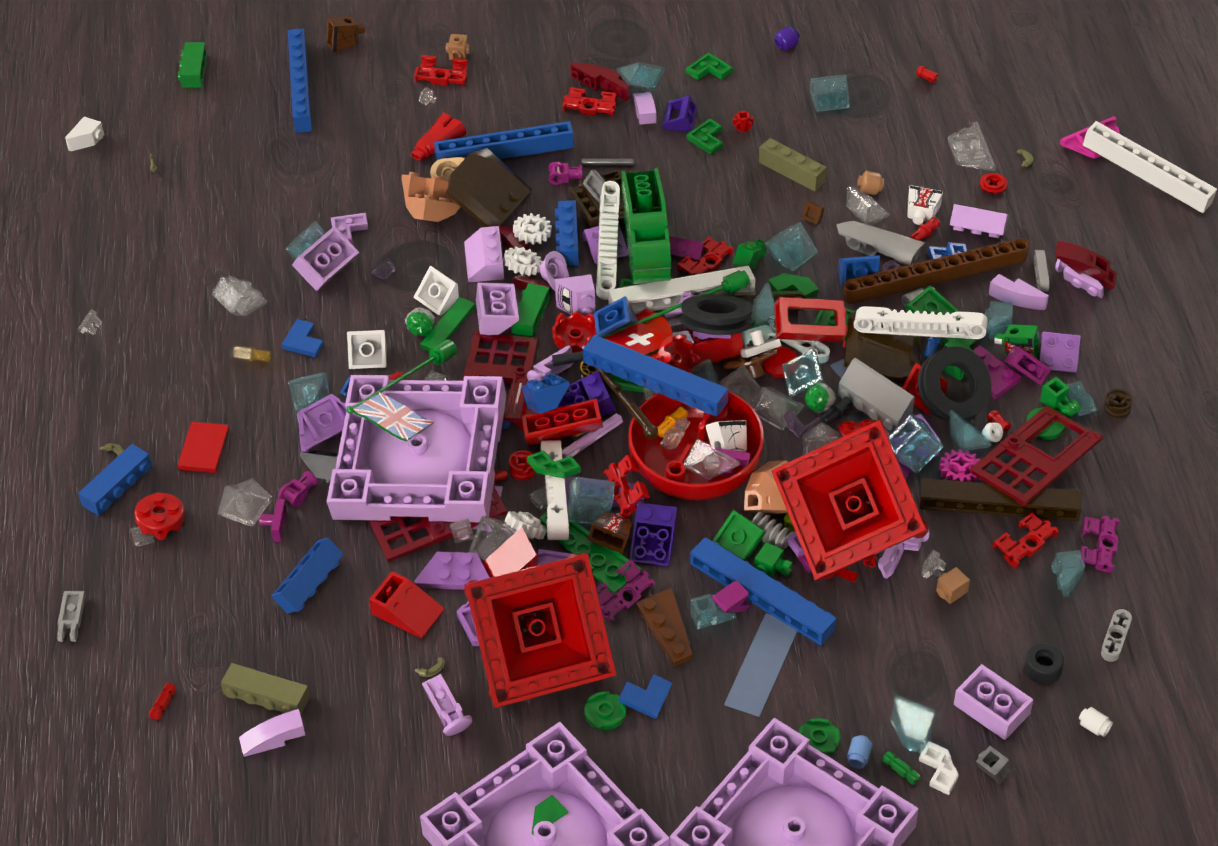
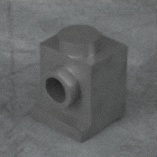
[976,746,1014,785]

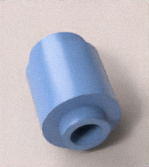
[847,735,873,769]

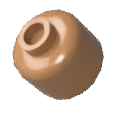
[857,171,884,195]

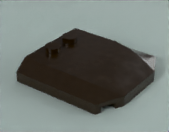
[446,148,533,227]
[569,170,635,227]
[844,311,921,383]

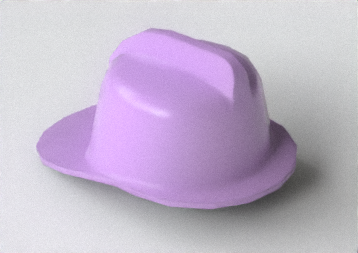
[540,251,569,291]

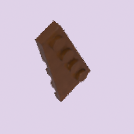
[636,587,693,667]

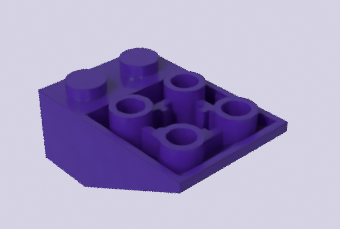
[557,371,616,417]
[629,503,679,566]

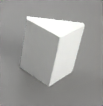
[414,266,459,316]
[347,330,387,369]

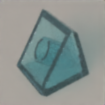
[617,62,665,90]
[949,410,992,451]

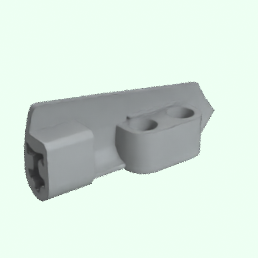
[836,221,925,266]

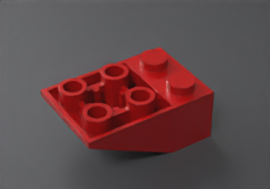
[369,571,445,639]

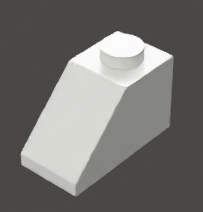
[65,117,104,151]

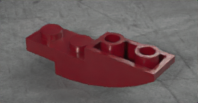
[570,62,630,101]
[1055,241,1117,290]

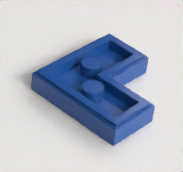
[282,319,324,358]
[618,674,672,719]

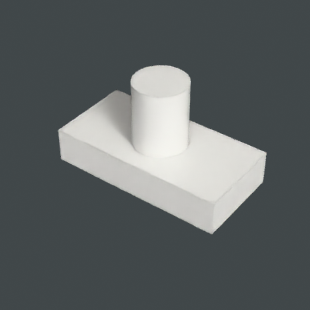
[740,329,781,358]

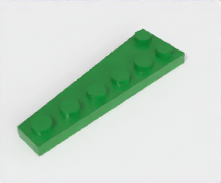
[539,512,642,594]

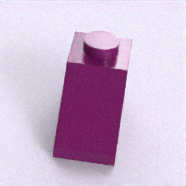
[1004,346,1051,385]

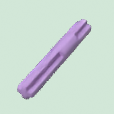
[562,414,623,458]

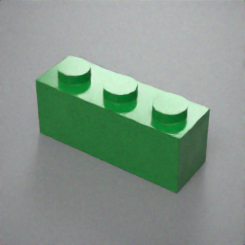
[178,42,207,88]
[512,283,550,338]

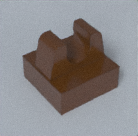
[801,201,825,225]

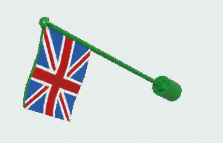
[347,340,457,441]

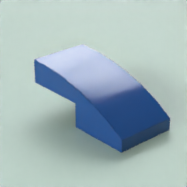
[927,243,967,260]

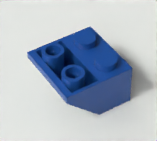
[522,374,570,414]

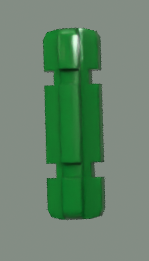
[882,751,920,785]

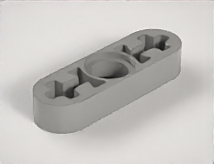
[1034,250,1049,292]
[1101,609,1132,662]

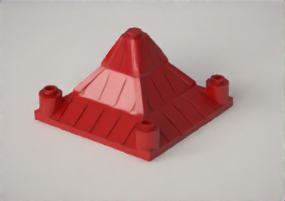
[771,420,928,581]
[464,553,616,708]

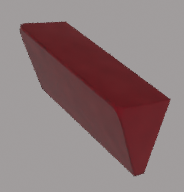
[499,226,530,250]
[513,274,552,292]

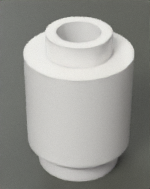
[1079,707,1113,737]

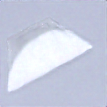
[948,121,995,171]

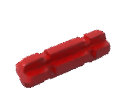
[149,682,177,721]

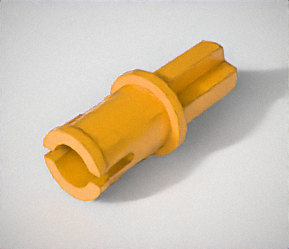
[657,407,688,437]

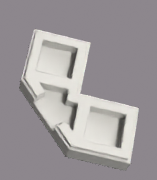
[919,741,959,795]

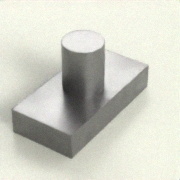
[583,170,613,204]

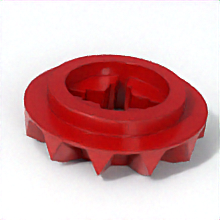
[979,173,1008,195]

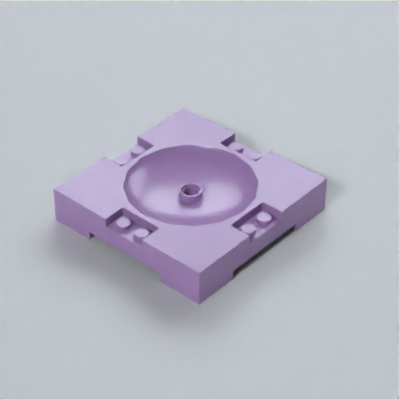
[327,375,506,522]
[670,718,919,846]
[420,722,670,846]

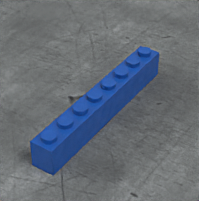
[288,28,312,133]
[434,121,574,161]
[583,335,728,417]
[690,537,837,646]

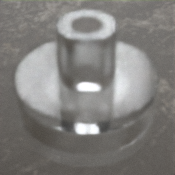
[419,87,436,105]

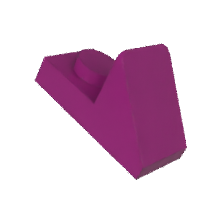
[712,581,750,612]

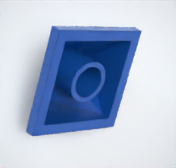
[594,296,638,337]

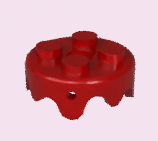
[552,311,597,353]
[657,335,700,374]
[134,493,186,540]

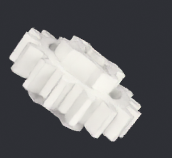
[513,213,552,245]
[503,247,543,276]
[504,511,547,540]

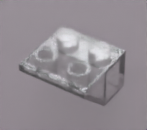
[212,276,267,317]

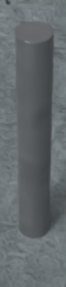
[582,159,634,166]

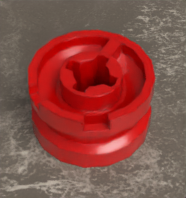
[509,450,536,481]

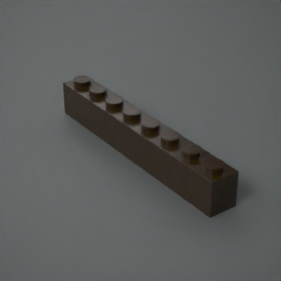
[919,478,1081,521]

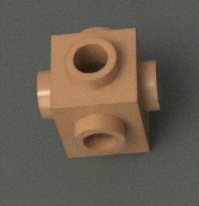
[446,34,470,60]

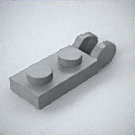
[57,591,86,642]

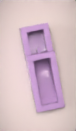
[633,92,656,125]
[989,274,1049,310]
[239,709,305,757]

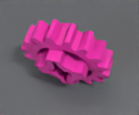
[939,449,981,482]

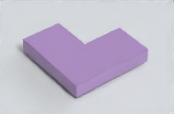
[331,213,368,244]

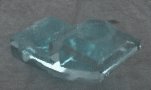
[1067,381,1098,416]

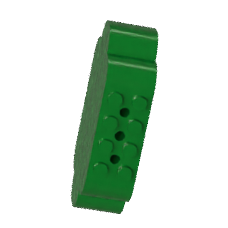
[621,168,671,284]

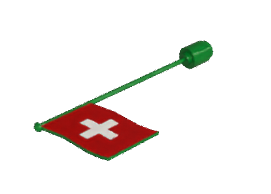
[602,270,750,356]

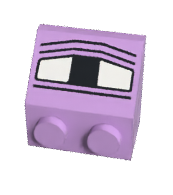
[555,274,596,316]

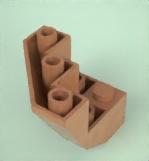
[402,172,460,222]
[744,460,788,515]

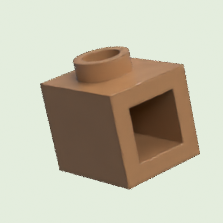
[936,567,970,604]

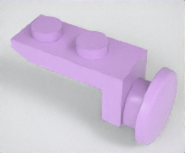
[1055,259,1104,298]
[527,345,574,381]
[878,529,930,578]
[422,674,473,736]

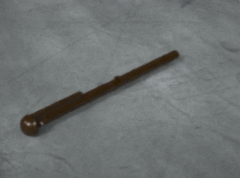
[594,367,658,439]

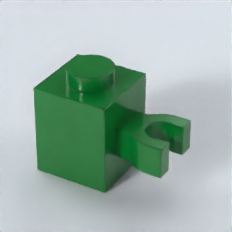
[754,542,793,578]

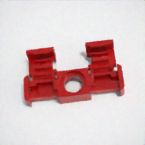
[414,55,468,87]
[562,87,617,118]
[676,236,734,276]
[603,455,650,518]
[992,512,1058,568]

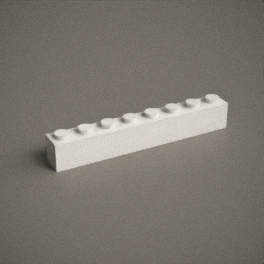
[1083,121,1217,213]
[608,266,755,314]

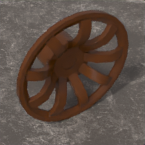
[723,349,778,379]

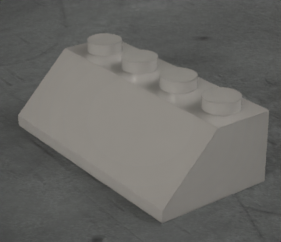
[838,358,914,435]

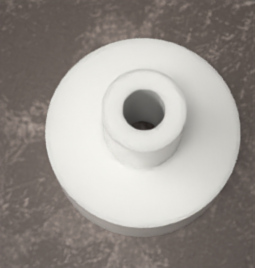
[982,423,1003,442]

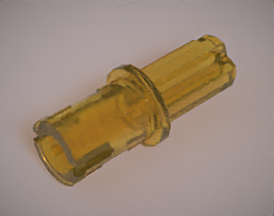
[233,346,271,363]

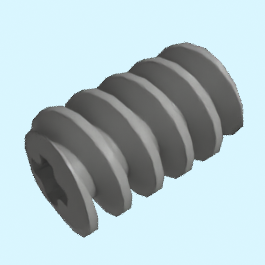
[752,511,794,550]

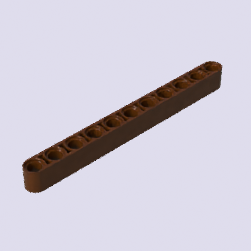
[843,238,1029,304]

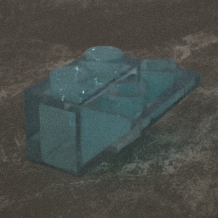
[809,74,850,112]
[889,415,944,473]
[568,477,615,524]

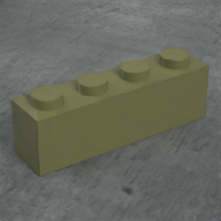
[759,138,827,192]
[221,663,310,715]

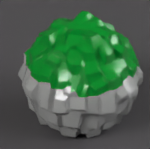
[405,307,435,336]
[805,382,836,414]

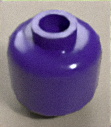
[774,26,800,51]

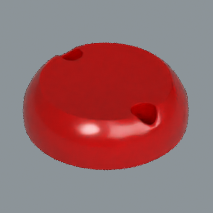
[628,391,764,501]

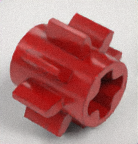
[732,111,754,132]

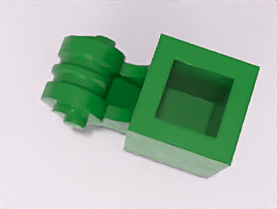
[732,239,767,270]
[1040,377,1080,419]

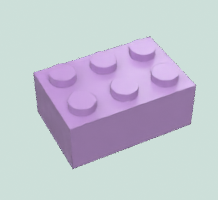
[292,226,359,291]
[954,664,1034,740]

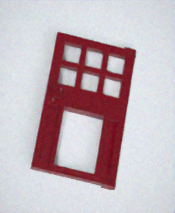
[462,331,538,422]
[970,406,1103,506]
[368,485,507,562]

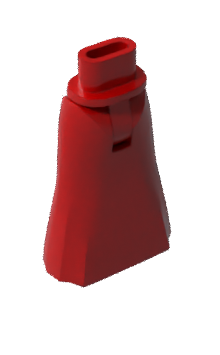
[411,112,466,161]

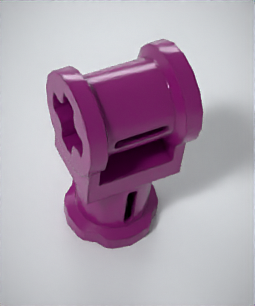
[548,162,583,185]
[279,471,318,508]

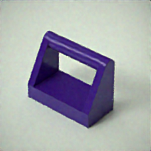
[662,95,697,132]

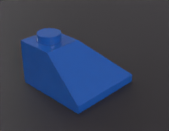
[838,256,880,287]

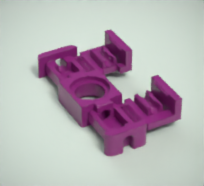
[1078,516,1120,573]
[596,559,655,622]

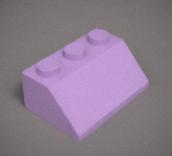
[950,204,1009,238]
[464,226,504,283]
[476,283,519,335]

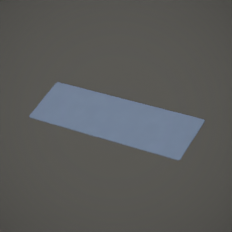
[724,613,797,717]

